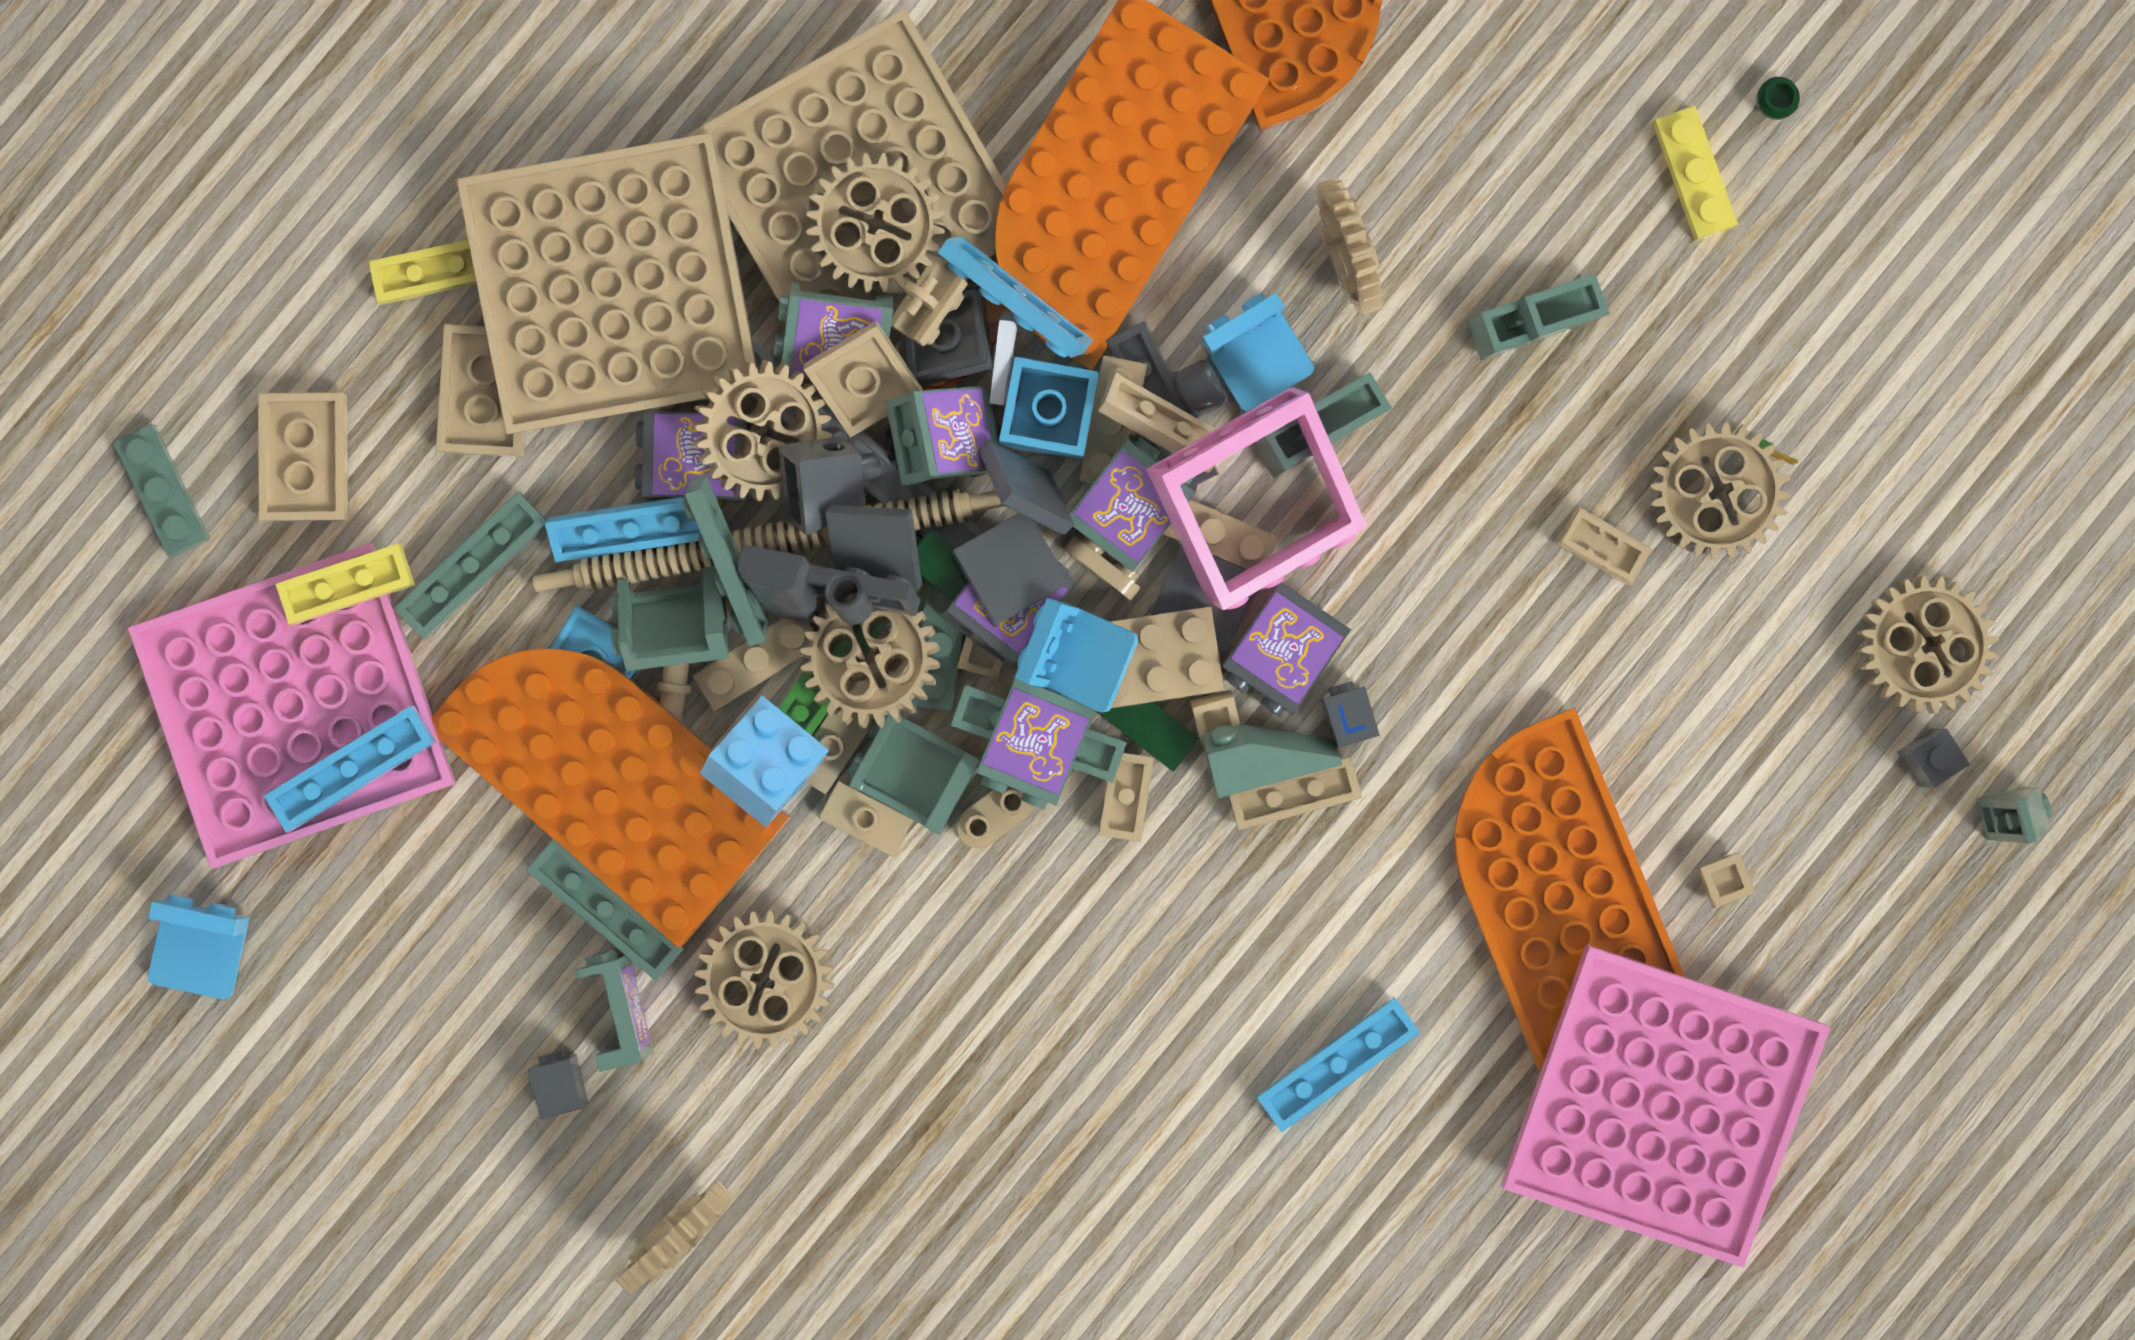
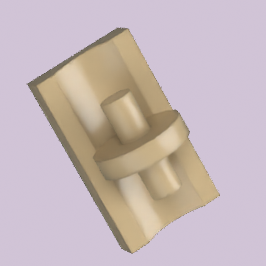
[891,260,968,347]

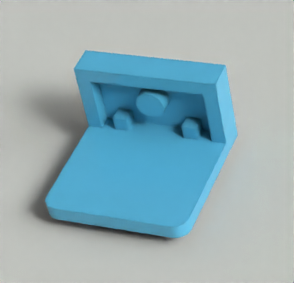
[1201,293,1314,413]
[1015,598,1138,713]
[148,894,250,999]

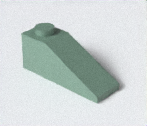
[1201,724,1342,798]
[1977,787,2052,844]

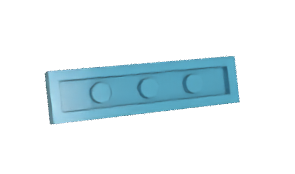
[938,236,1093,358]
[545,497,701,562]
[264,706,436,832]
[1256,997,1420,1132]

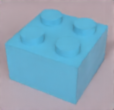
[999,357,1099,461]
[699,696,829,828]

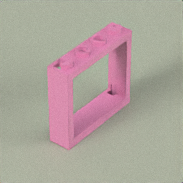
[1146,387,1367,610]

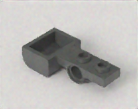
[738,545,921,624]

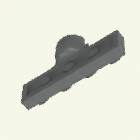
[1106,321,1228,485]

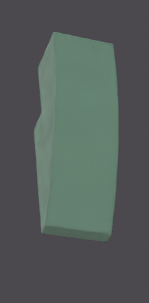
[1466,274,1610,360]
[1253,372,1392,478]

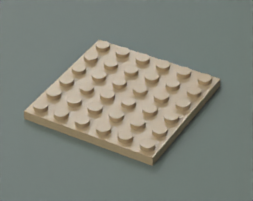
[683,8,1006,315]
[457,133,757,434]

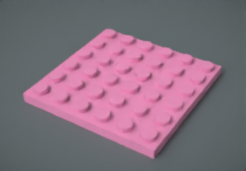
[128,543,456,869]
[1501,944,1831,1268]

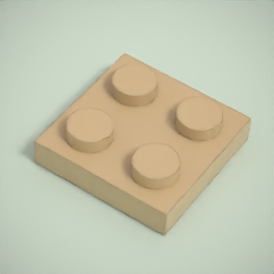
[803,320,923,438]

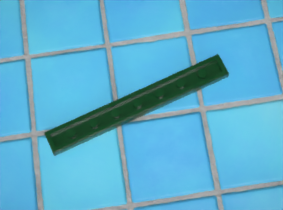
[917,529,1199,772]

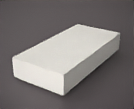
[989,312,1018,405]

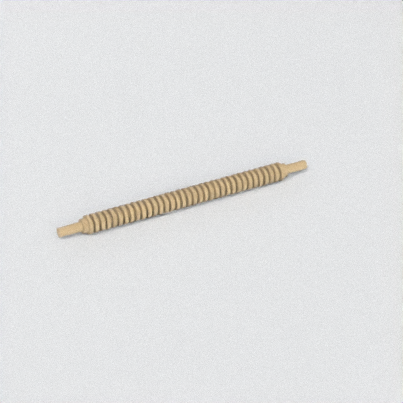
[533,489,1004,592]

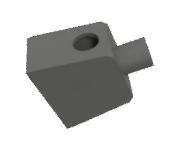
[779,437,882,535]

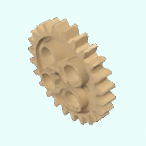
[806,153,945,293]
[1315,177,1383,316]
[691,360,832,501]
[1650,421,1791,560]
[1856,576,1999,714]
[800,593,940,729]
[694,910,834,1050]
[615,1180,732,1295]

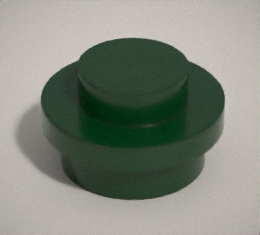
[1756,77,1800,120]

